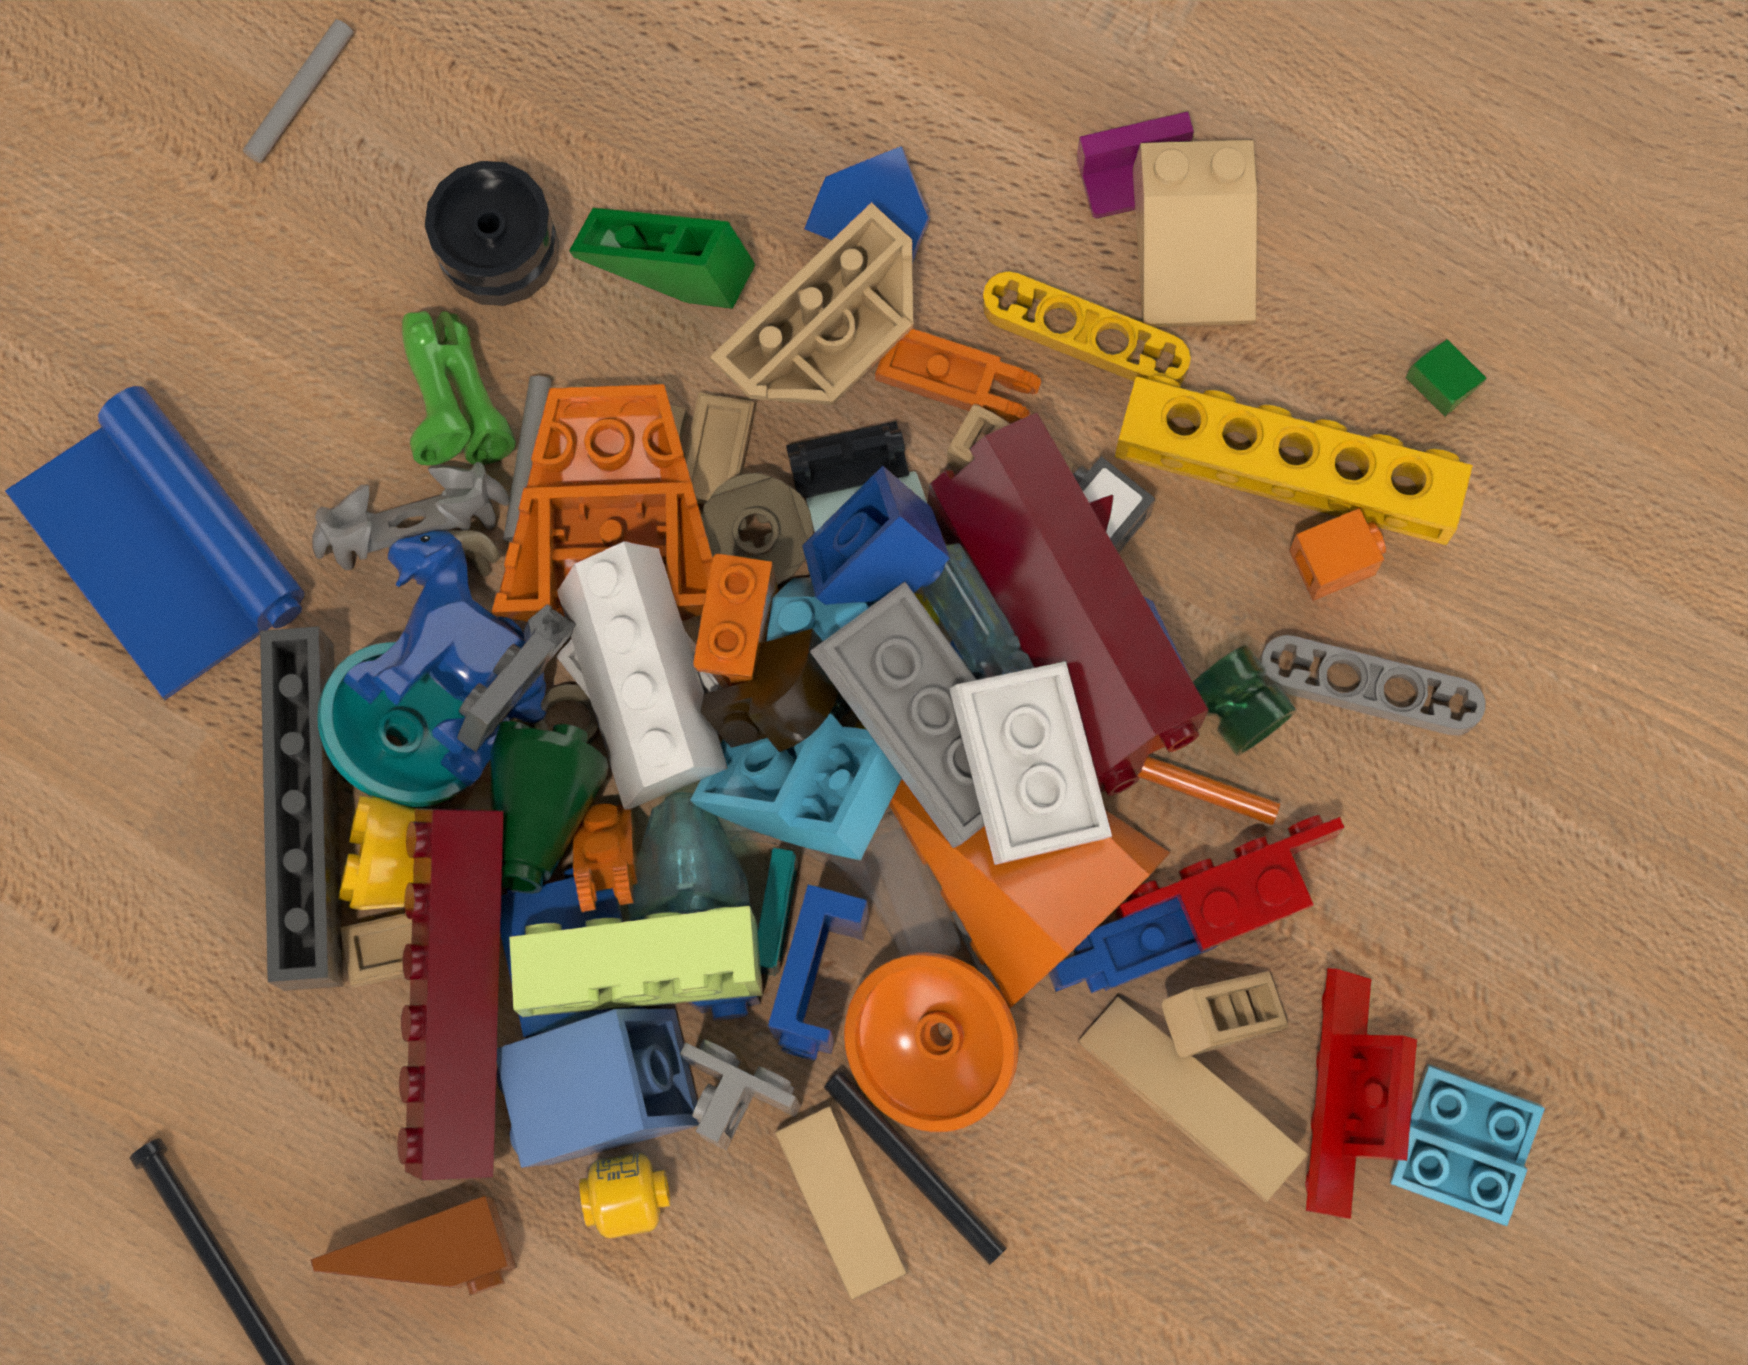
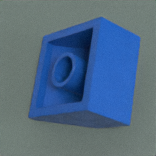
[802,466,950,605]

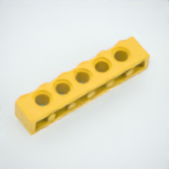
[1115,375,1473,546]

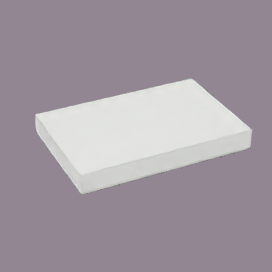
[949,662,1112,865]

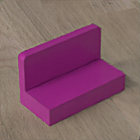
[1076,111,1194,219]

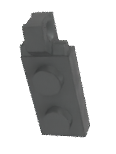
[457,604,576,752]

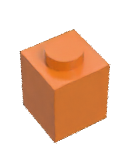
[1289,508,1386,601]

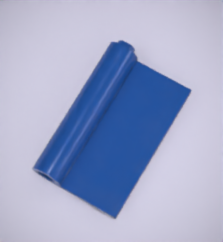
[5,386,305,701]

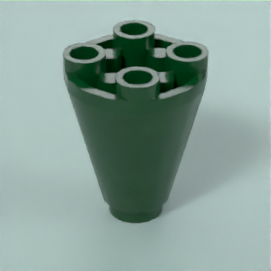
[490,721,609,894]

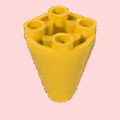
[338,796,415,910]

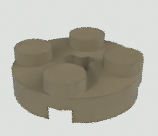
[701,473,813,585]

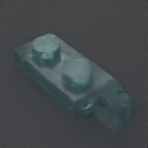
[921,544,1034,678]

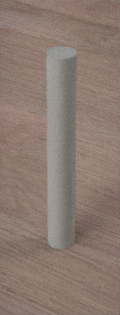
[243,19,354,163]
[503,376,552,542]

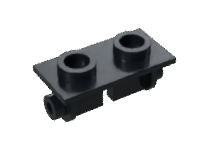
[786,421,909,499]

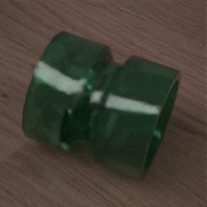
[1193,645,1297,756]

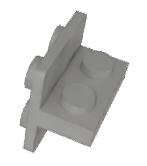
[680,1039,801,1151]

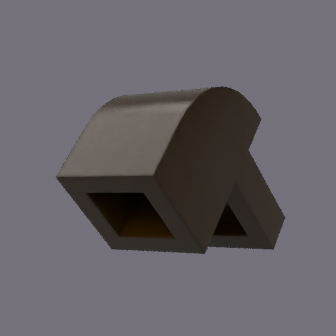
[700,628,838,752]

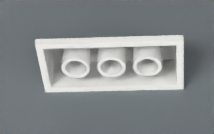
[557,542,728,809]

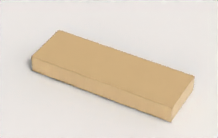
[775,1107,906,1300]

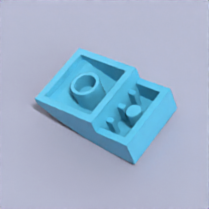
[690,713,902,860]

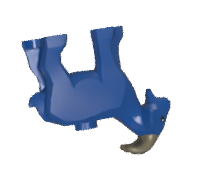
[343,530,546,787]

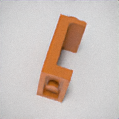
[693,554,779,686]

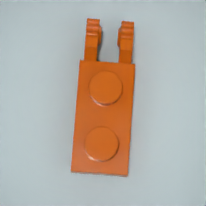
[875,329,1042,424]
[573,804,638,912]

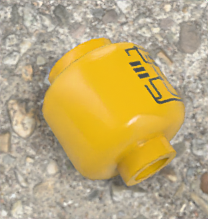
[579,1153,671,1239]

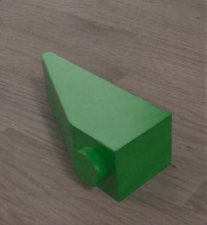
[569,207,756,309]

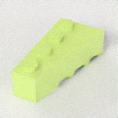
[509,906,763,1017]

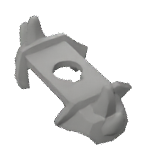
[312,462,510,570]

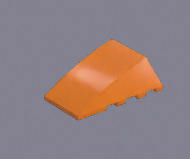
[492,384,713,622]
[889,779,1170,1009]

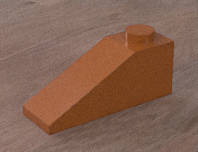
[310,1196,517,1296]

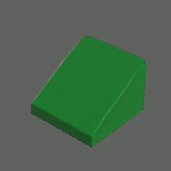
[1405,339,1487,417]

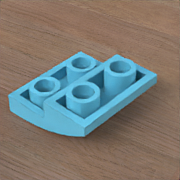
[1390,1064,1545,1226]

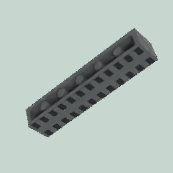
[260,626,343,991]

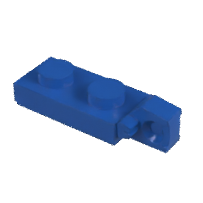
[1048,897,1217,993]

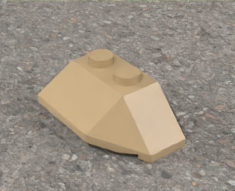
[710,202,913,405]

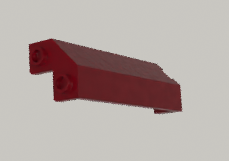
[927,412,1208,796]

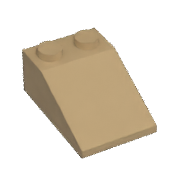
[1133,140,1257,327]

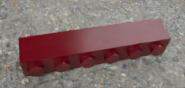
[397,809,503,1181]

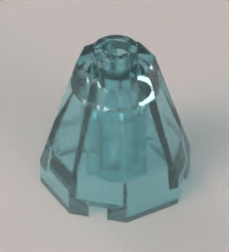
[628,792,752,921]

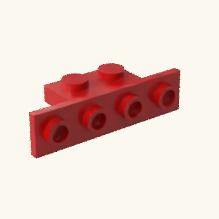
[1115,815,1345,952]
[1305,968,1417,1219]

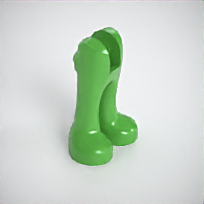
[402,311,516,466]

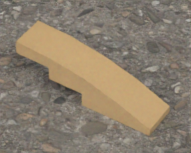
[1078,997,1308,1202]

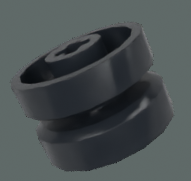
[425,161,559,306]

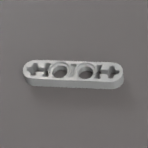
[1258,635,1485,736]

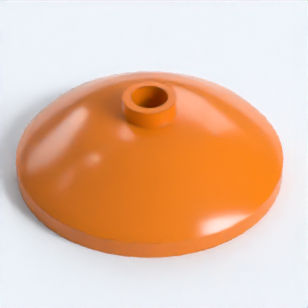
[844,952,1019,1132]

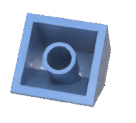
[496,1009,699,1168]

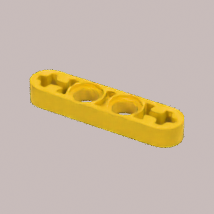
[982,271,1191,385]

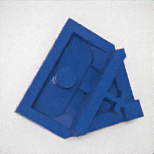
[804,146,930,264]

